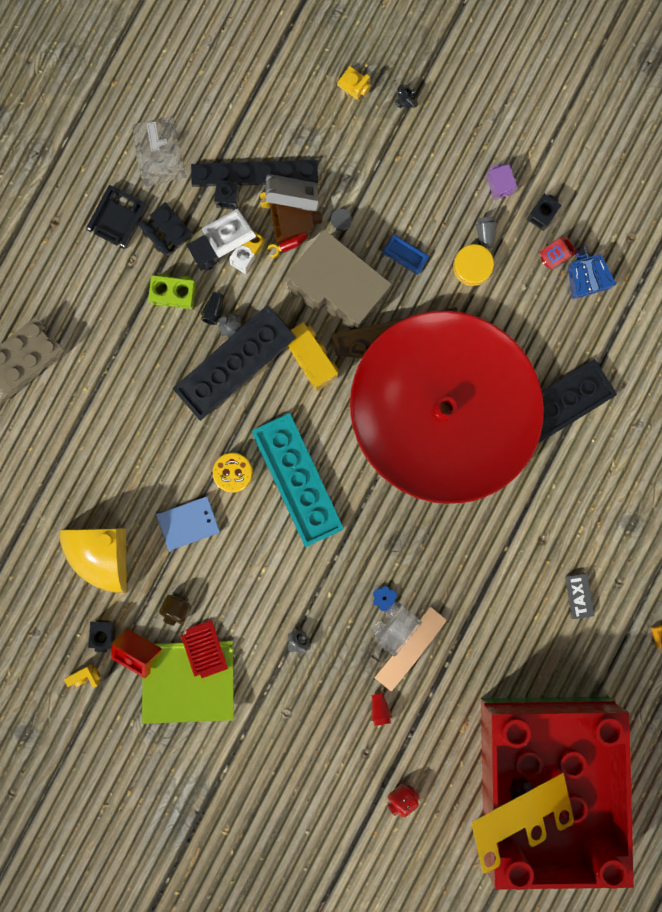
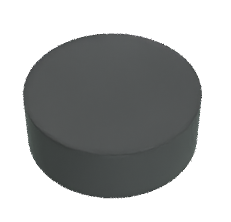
[331,209,352,231]

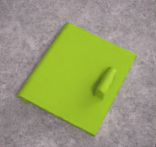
[142,641,234,724]

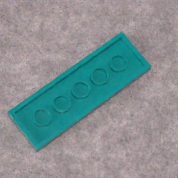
[251,413,344,548]

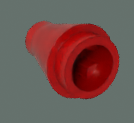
[371,693,392,726]

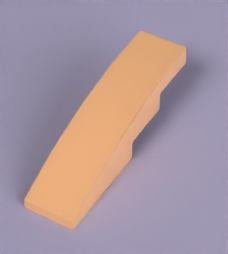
[374,607,447,691]

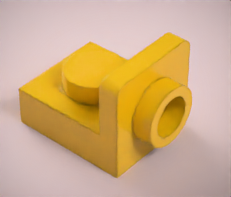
[337,66,371,100]
[64,664,101,688]

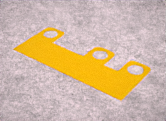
[471,773,574,873]

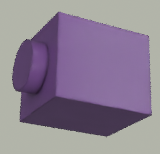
[486,164,518,200]

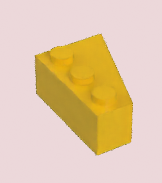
[288,322,339,392]

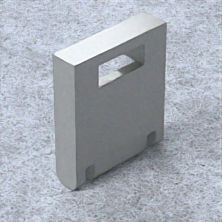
[266,174,318,211]

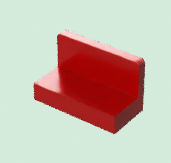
[111,629,161,679]

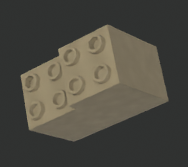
[285,230,392,330]

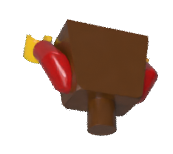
[260,192,322,258]

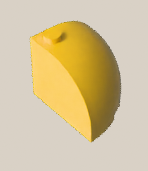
[59,528,127,593]

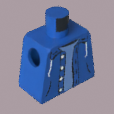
[568,246,616,300]

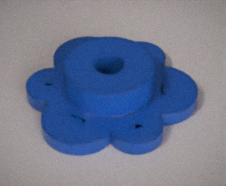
[373,586,397,611]

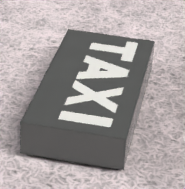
[565,573,594,619]

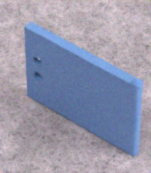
[156,496,221,552]

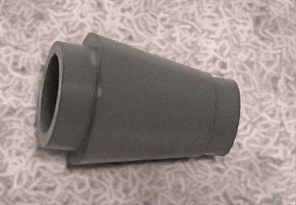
[476,217,497,248]

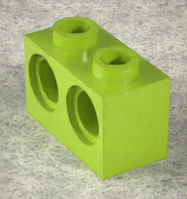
[148,273,196,310]

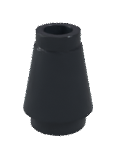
[200,292,224,325]

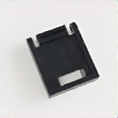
[86,185,148,250]

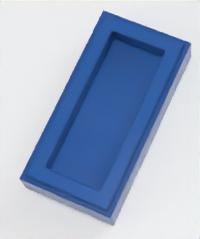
[382,234,429,275]

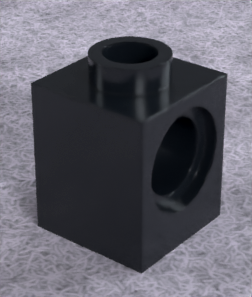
[214,180,240,210]
[526,193,562,231]
[186,235,219,271]
[88,620,116,653]

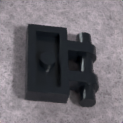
[138,202,194,257]

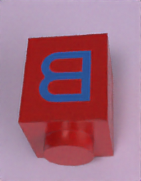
[539,235,578,270]

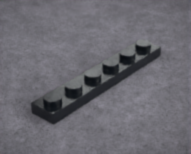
[191,160,318,187]

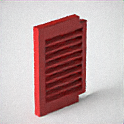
[181,620,228,679]

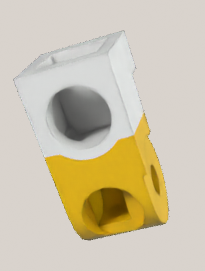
[230,231,266,274]

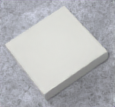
[202,209,256,258]

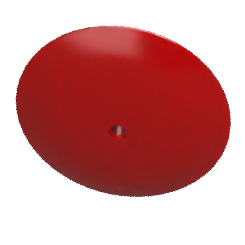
[350,311,544,504]

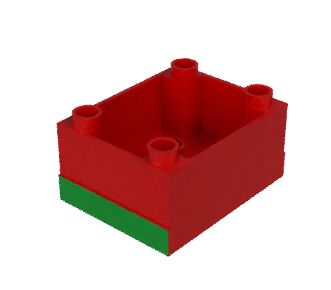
[481,697,634,890]

